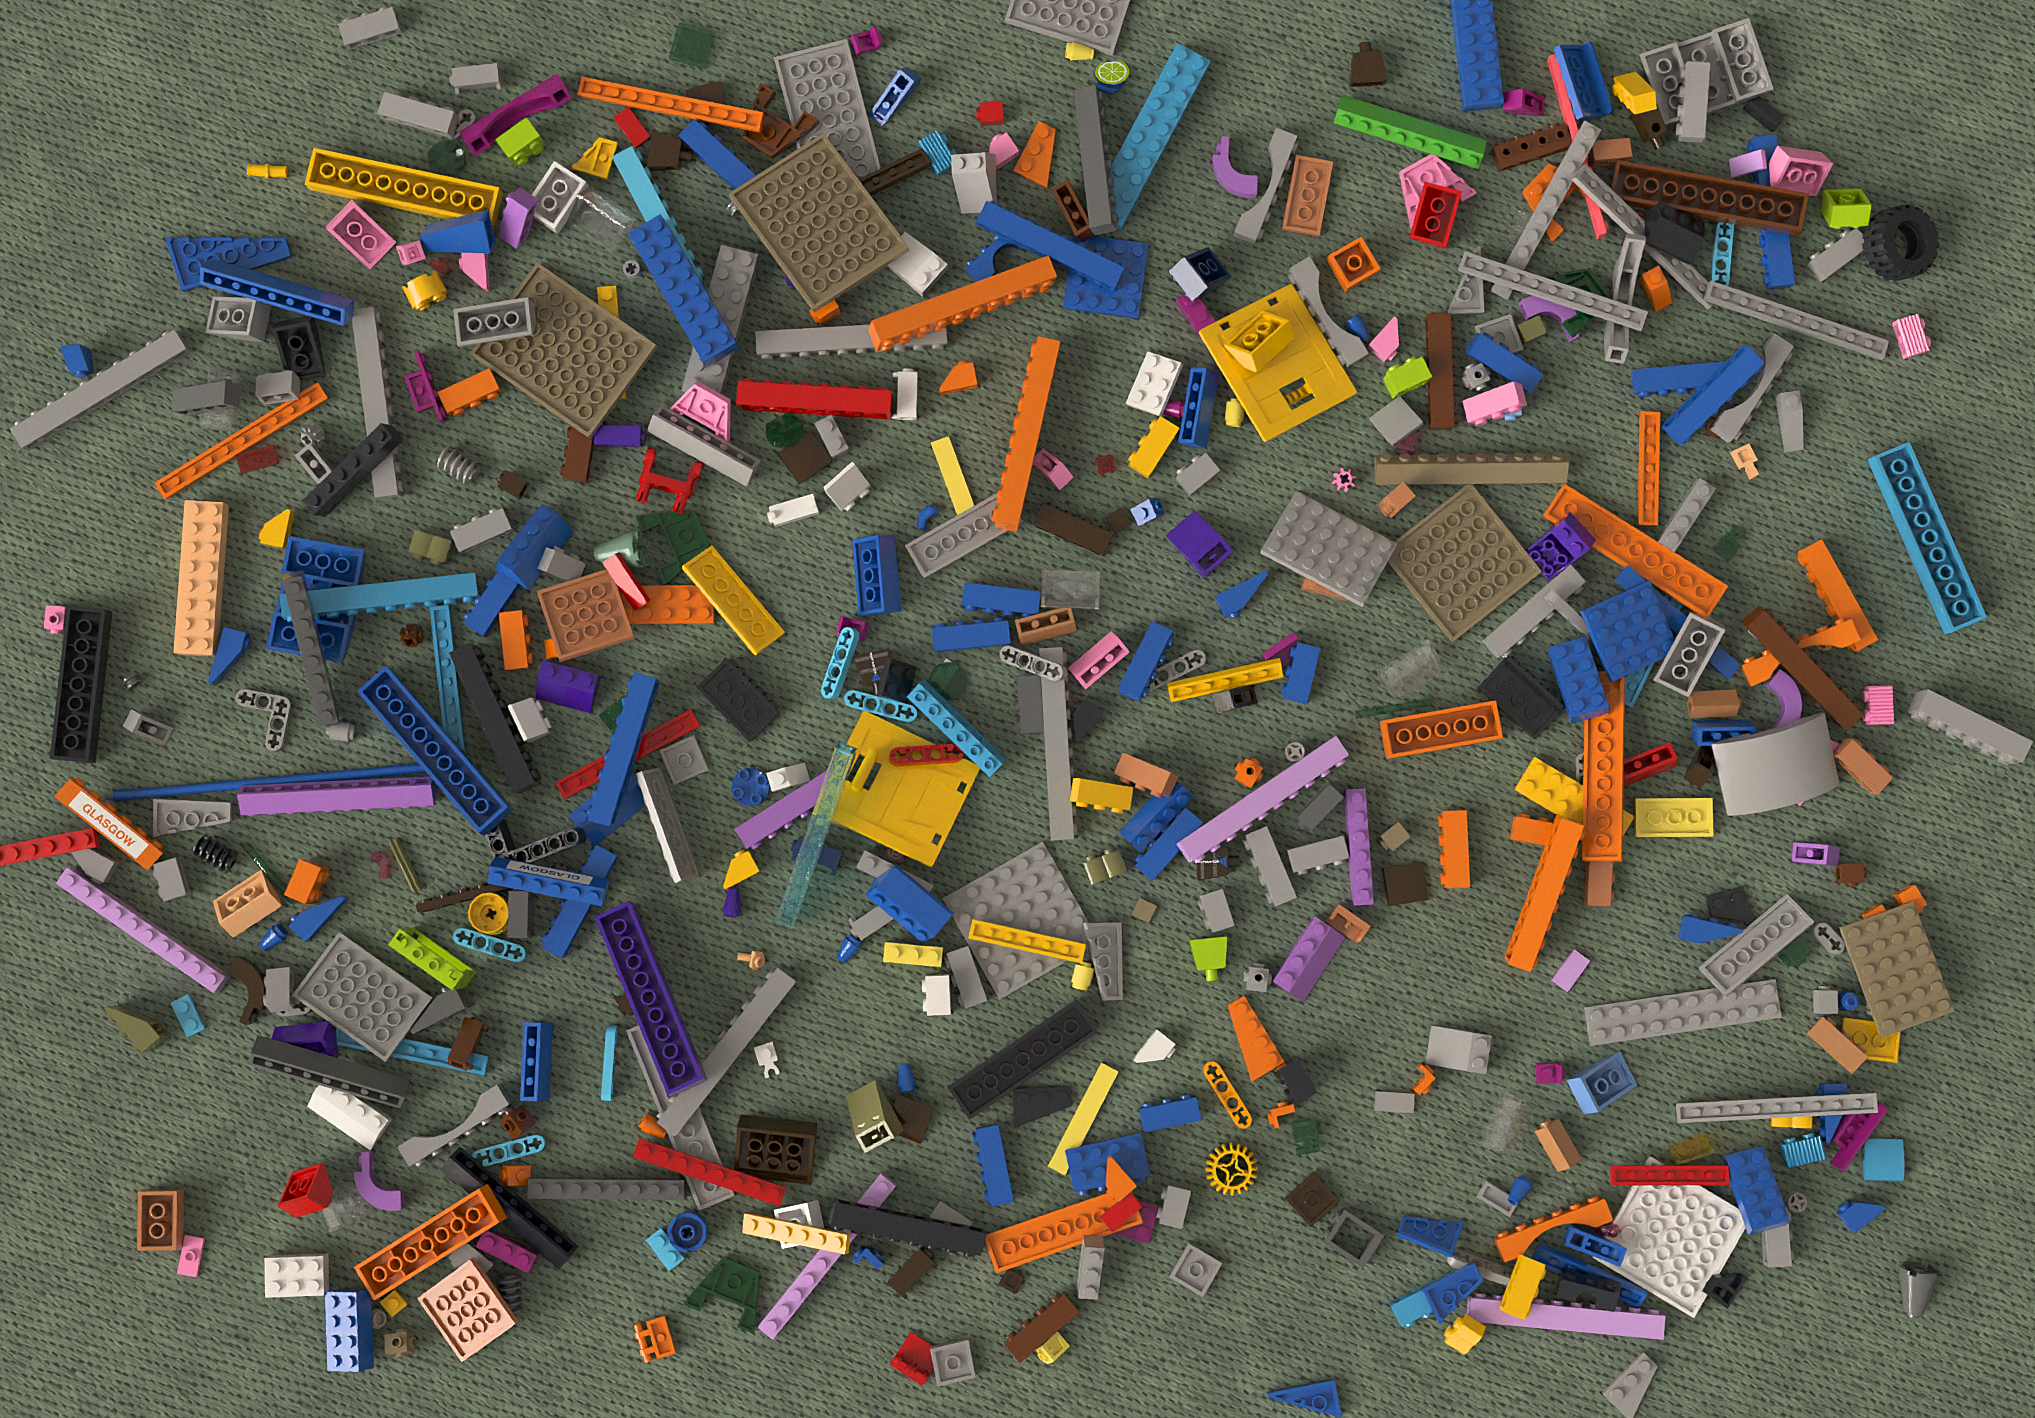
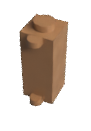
[1687,690,1741,718]
[1535,1118,1582,1172]

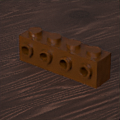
[1491,123,1572,172]
[1005,1292,1080,1363]

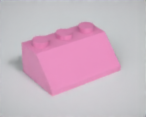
[1769,146,1833,197]

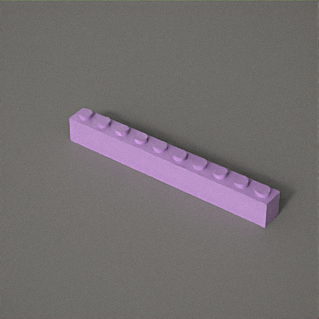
[1176,736,1349,863]
[56,867,231,993]
[757,1172,896,1340]
[1467,1293,1666,1340]

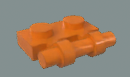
[634,1315,677,1363]

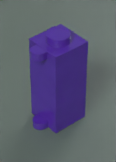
[594,422,646,448]

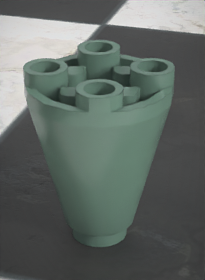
[594,530,649,568]

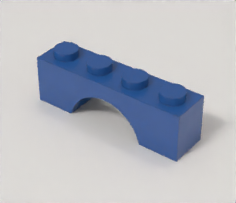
[966,217,1024,282]

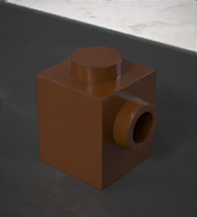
[1835,863,1867,887]

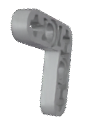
[235,689,292,751]

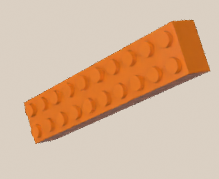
[868,256,1057,352]
[992,336,1060,532]

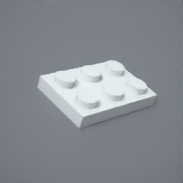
[1126,352,1183,417]

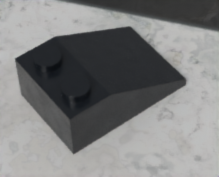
[272,316,326,380]

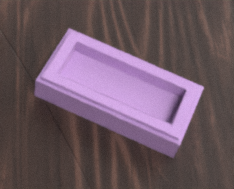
[1729,149,1767,178]
[1551,949,1590,992]

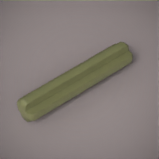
[389,838,422,892]

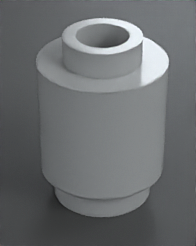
[326,721,356,742]

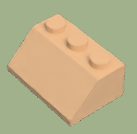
[213,870,282,938]

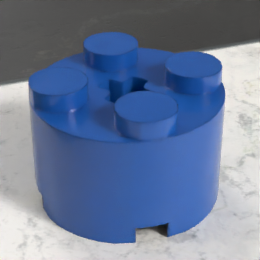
[667,1210,709,1252]

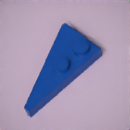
[1267,1379,1342,1418]

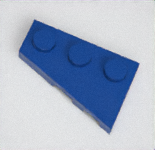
[1396,1216,1464,1258]
[1421,1262,1483,1324]

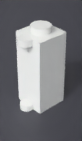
[892,369,918,420]
[767,494,819,527]

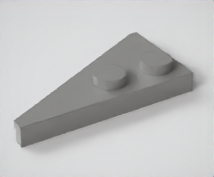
[1447,247,1485,315]

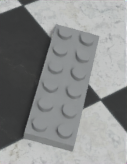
[905,493,1023,579]
[636,768,699,883]
[1699,894,1814,997]

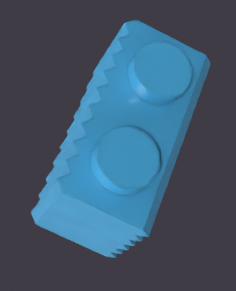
[918,130,956,177]
[1779,1132,1826,1168]

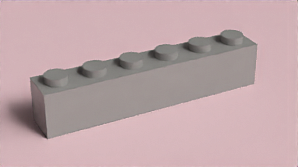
[647,405,761,487]
[1482,564,1586,658]

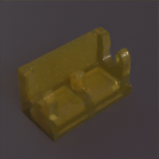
[1667,1132,1715,1165]

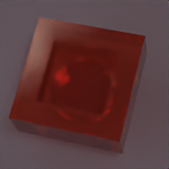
[428,258,452,276]

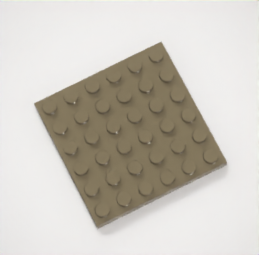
[1388,484,1542,643]

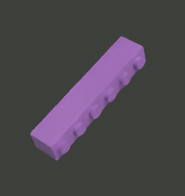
[734,767,834,850]
[1344,788,1374,906]

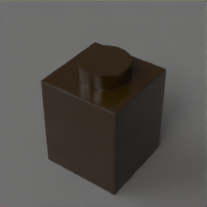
[497,470,530,500]

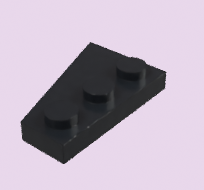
[1013,1086,1072,1128]

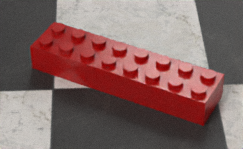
[736,379,893,420]

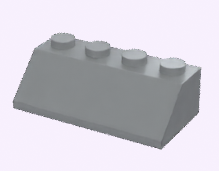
[454,297,536,347]
[1653,612,1725,697]

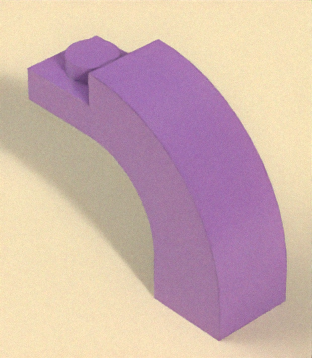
[1212,136,1258,198]
[1518,296,1580,343]
[1764,669,1802,729]
[354,1151,405,1211]

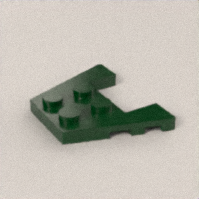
[1547,268,1611,338]
[635,510,710,585]
[684,1256,760,1334]

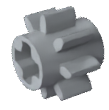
[301,424,325,447]

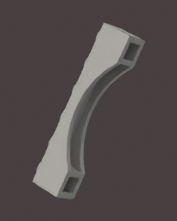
[1233,128,1298,244]
[1288,256,1369,368]
[1710,334,1794,443]
[397,1084,512,1167]

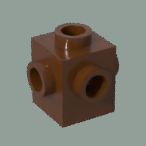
[500,1105,535,1140]

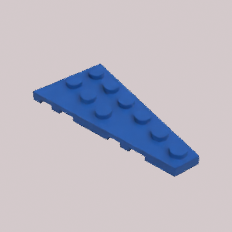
[165,237,292,292]

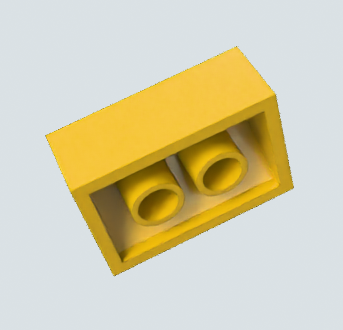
[1224,310,1295,373]

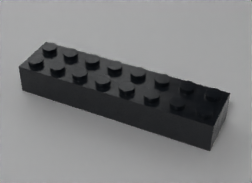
[50,606,113,764]
[449,643,542,794]
[948,999,1098,1120]

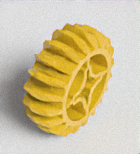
[1205,1142,1258,1196]

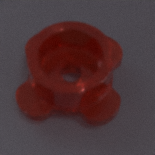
[1095,454,1116,475]

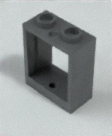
[1294,784,1344,831]
[507,889,534,938]
[1322,1208,1384,1268]

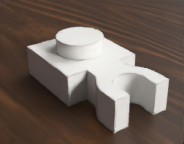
[754,1041,780,1078]

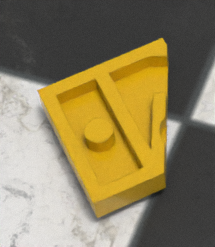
[572,137,619,180]

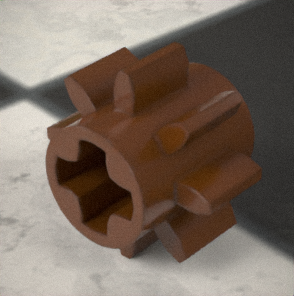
[399,624,424,647]

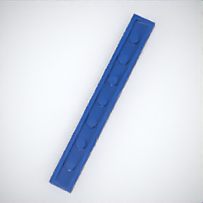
[1614,565,1741,680]

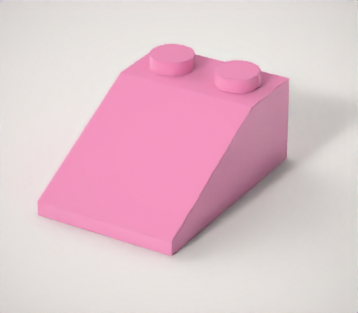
[326,200,396,269]

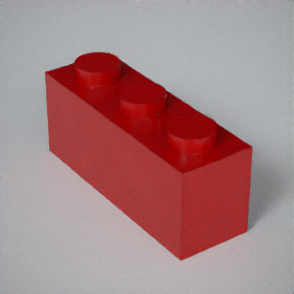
[1624,742,1678,787]

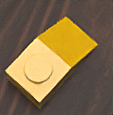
[259,509,295,549]
[723,849,760,890]

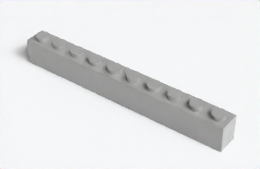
[352,307,404,500]
[755,325,948,360]
[10,329,191,451]
[1039,647,1077,841]
[656,968,796,1137]

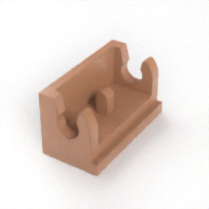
[1590,138,1633,168]
[1325,904,1371,943]

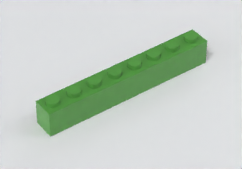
[1333,95,1487,169]

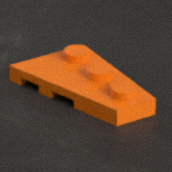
[1013,121,1056,189]

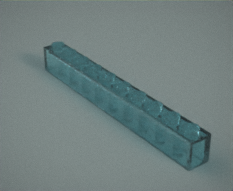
[775,742,858,929]

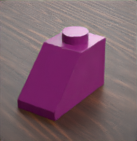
[1503,89,1545,117]

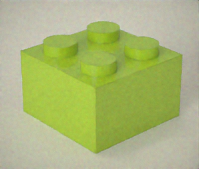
[495,117,545,167]
[1821,189,1871,229]
[1383,356,1432,399]

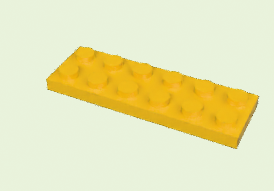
[682,545,785,656]
[1514,757,1635,835]

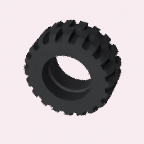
[1862,204,1939,281]

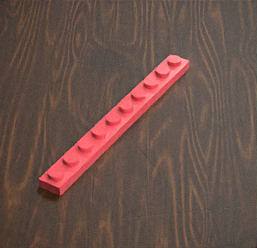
[1547,54,1608,240]

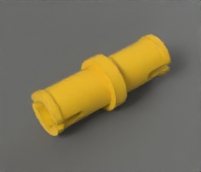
[247,163,288,179]

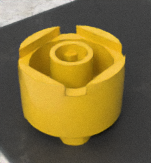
[402,271,447,311]

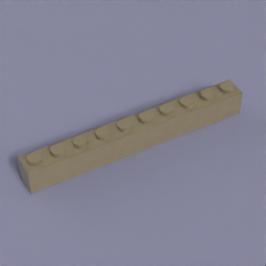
[1374,452,1569,485]

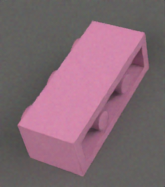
[1463,382,1527,426]
[1068,631,1129,689]

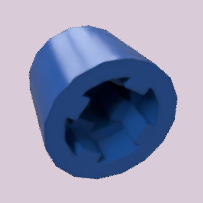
[1838,990,1859,1011]

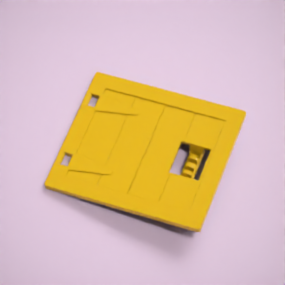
[1199,284,1357,442]
[814,711,980,867]

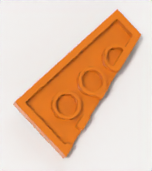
[1227,995,1284,1082]

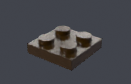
[1284,1172,1340,1227]

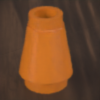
[638,1113,667,1139]

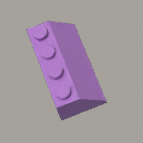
[1271,916,1345,1002]

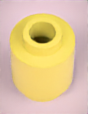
[1225,399,1245,427]
[1071,961,1094,991]

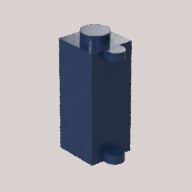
[791,837,843,876]

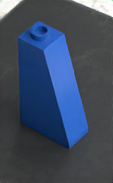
[420,210,496,254]

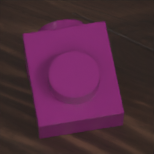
[850,26,883,55]
[836,616,869,642]

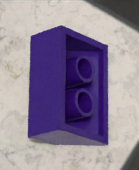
[536,660,601,713]
[271,1021,338,1058]

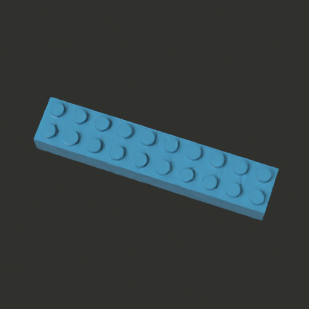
[1110,43,1211,231]
[1868,442,1987,635]

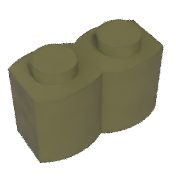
[408,530,454,566]
[1083,847,1127,885]

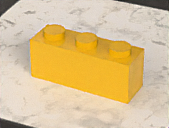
[1612,71,1657,114]
[1128,416,1179,478]
[1070,778,1133,813]
[1499,1254,1546,1320]

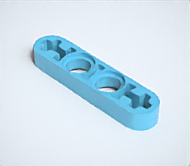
[1710,222,1734,286]
[821,627,859,699]
[844,690,917,722]
[453,928,527,962]
[601,1025,618,1101]
[472,1134,546,1167]

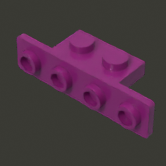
[404,349,447,424]
[1830,1102,1888,1171]

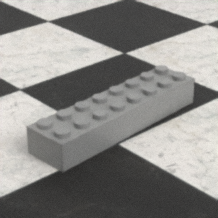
[681,245,760,395]

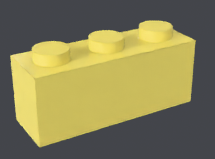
[883,942,943,967]

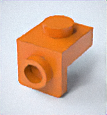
[1412,1064,1436,1095]
[1267,1101,1295,1129]
[499,1165,531,1186]

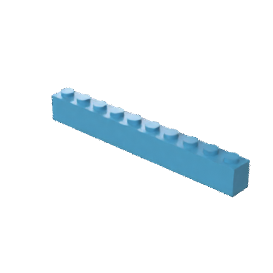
[279,573,479,622]

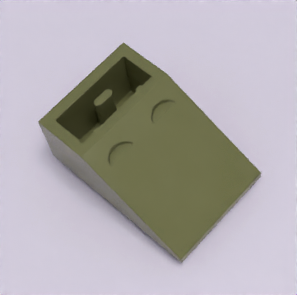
[104,1005,171,1053]
[846,1080,905,1153]

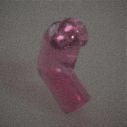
[371,851,391,878]
[1592,1224,1621,1238]

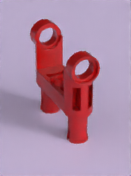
[635,447,704,514]

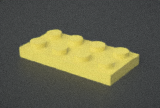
[1634,798,1713,837]

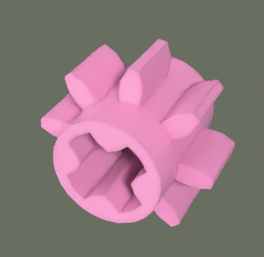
[1332,468,1356,492]

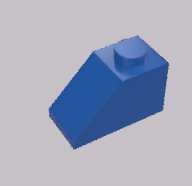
[61,344,94,378]
[1836,1201,1885,1233]

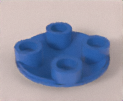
[732,768,770,806]

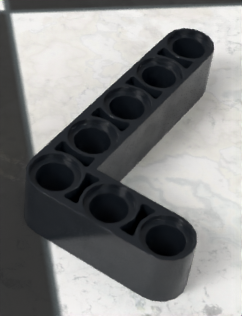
[485,819,586,863]

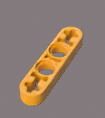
[1203,1061,1252,1129]

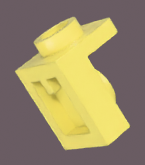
[1036,1331,1070,1364]

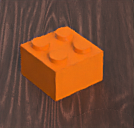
[1326,237,1381,293]
[284,859,330,904]

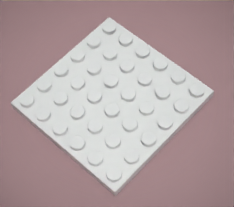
[1591,1156,1746,1318]

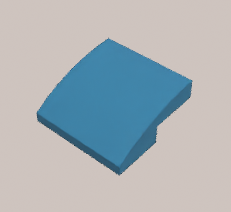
[1862,1138,1904,1181]

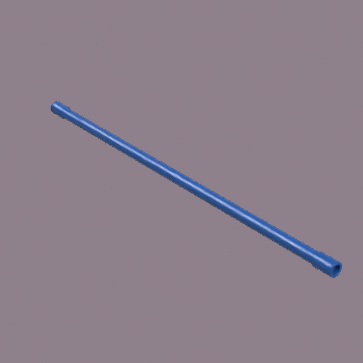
[113,764,426,802]

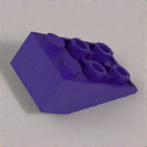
[1166,511,1233,579]
[1525,512,1596,581]

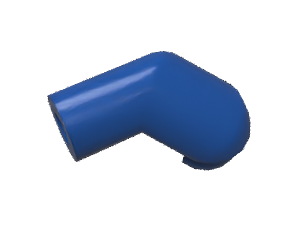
[1096,82,1123,95]
[917,505,939,530]

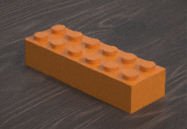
[1379,700,1503,759]

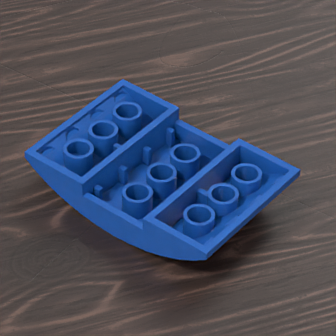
[266,536,365,663]

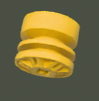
[468,893,508,935]

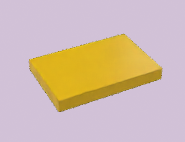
[1841,1017,1901,1063]

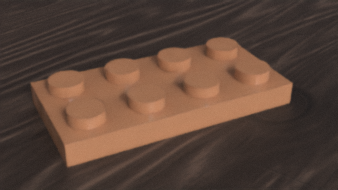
[1282,155,1333,237]

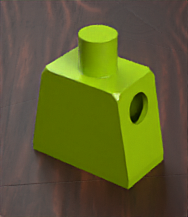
[1189,936,1227,981]

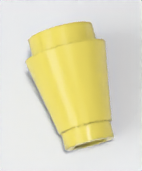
[1065,41,1094,61]

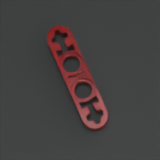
[889,744,964,766]

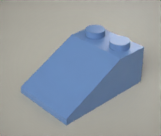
[1567,1051,1637,1114]

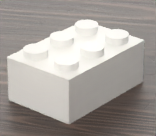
[532,161,589,234]
[265,1253,329,1298]

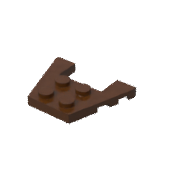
[742,83,820,159]

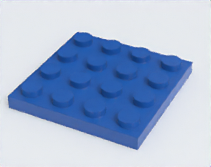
[1063,233,1148,319]
[1580,580,1675,682]

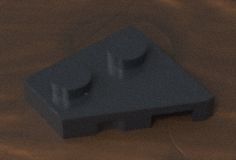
[1705,886,1754,923]
[1702,1273,1747,1309]

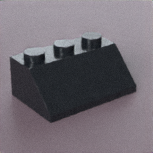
[1645,202,1705,265]

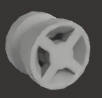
[1285,742,1305,762]
[1784,1191,1807,1212]

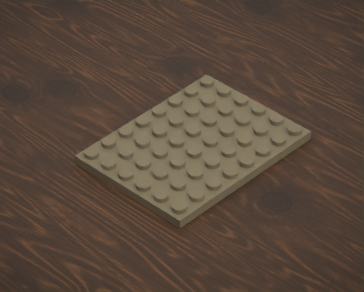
[728,133,910,312]
[470,262,658,439]

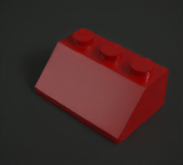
[1409,182,1462,249]
[277,1163,333,1217]

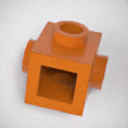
[1233,757,1263,788]

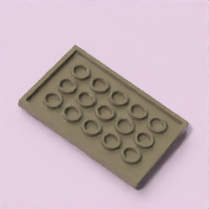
[1839,901,1955,1038]

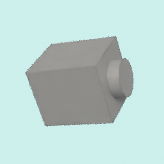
[1813,986,1838,1014]

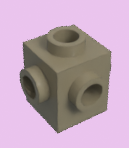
[384,1329,417,1359]

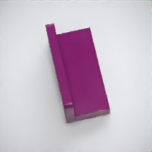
[1261,632,1298,668]

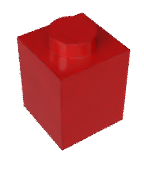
[976,101,1004,126]

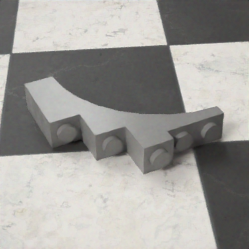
[1604,233,1646,364]

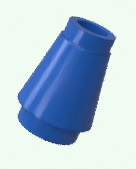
[1345,314,1370,343]
[259,924,288,951]
[836,933,862,963]
[898,1064,917,1093]
[1507,1176,1533,1206]

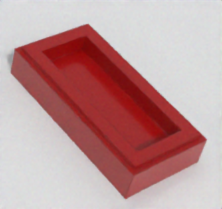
[613,107,651,149]
[1100,1192,1142,1232]

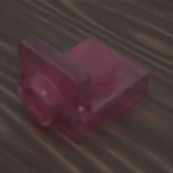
[1395,431,1419,455]

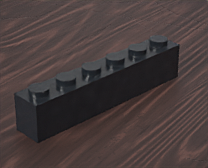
[302,423,404,517]

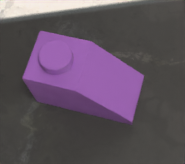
[1792,842,1840,867]

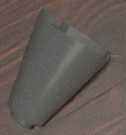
[1899,1261,1940,1318]

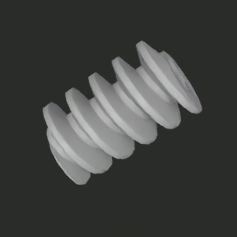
[437,446,481,485]

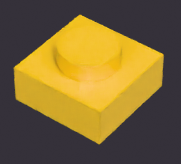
[380,1289,408,1317]

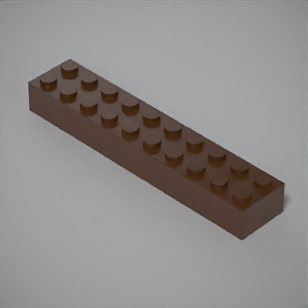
[1611,160,1809,236]

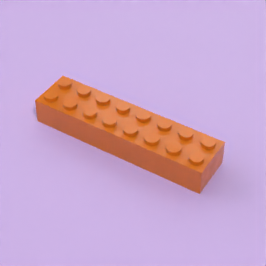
[1504,814,1585,972]
[354,1184,508,1300]

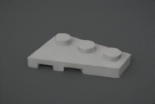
[1602,1352,1658,1418]

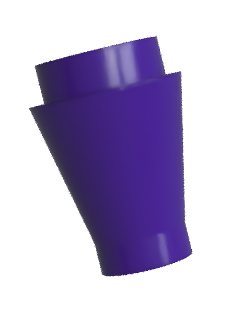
[722,888,741,917]

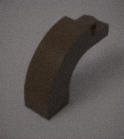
[227,956,266,1025]

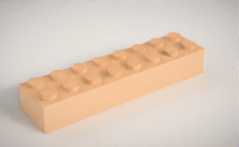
[174,500,229,657]

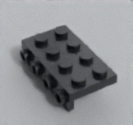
[1477,656,1565,740]
[696,657,780,742]

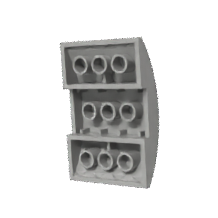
[1640,18,1774,126]
[1711,712,1840,816]

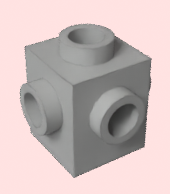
[1462,363,1491,391]
[1243,963,1272,992]

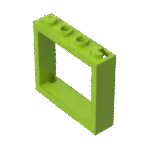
[388,928,476,990]

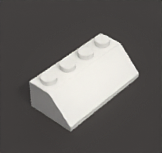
[307,1085,393,1151]

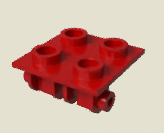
[889,1332,933,1386]

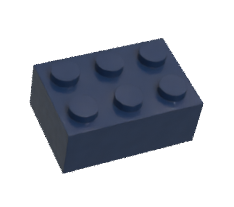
[1169,247,1232,301]

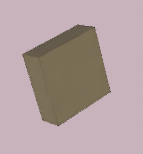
[1131,897,1157,923]

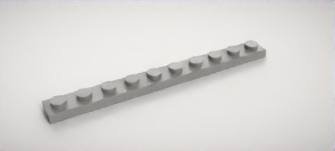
[1490,121,1601,300]
[1571,164,1713,309]
[1458,251,1648,331]
[1704,281,1889,360]
[1676,1093,1878,1123]

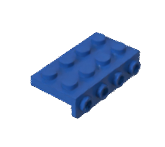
[1554,41,1614,120]
[1065,1133,1150,1195]

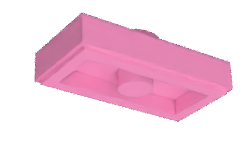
[177,1234,205,1277]

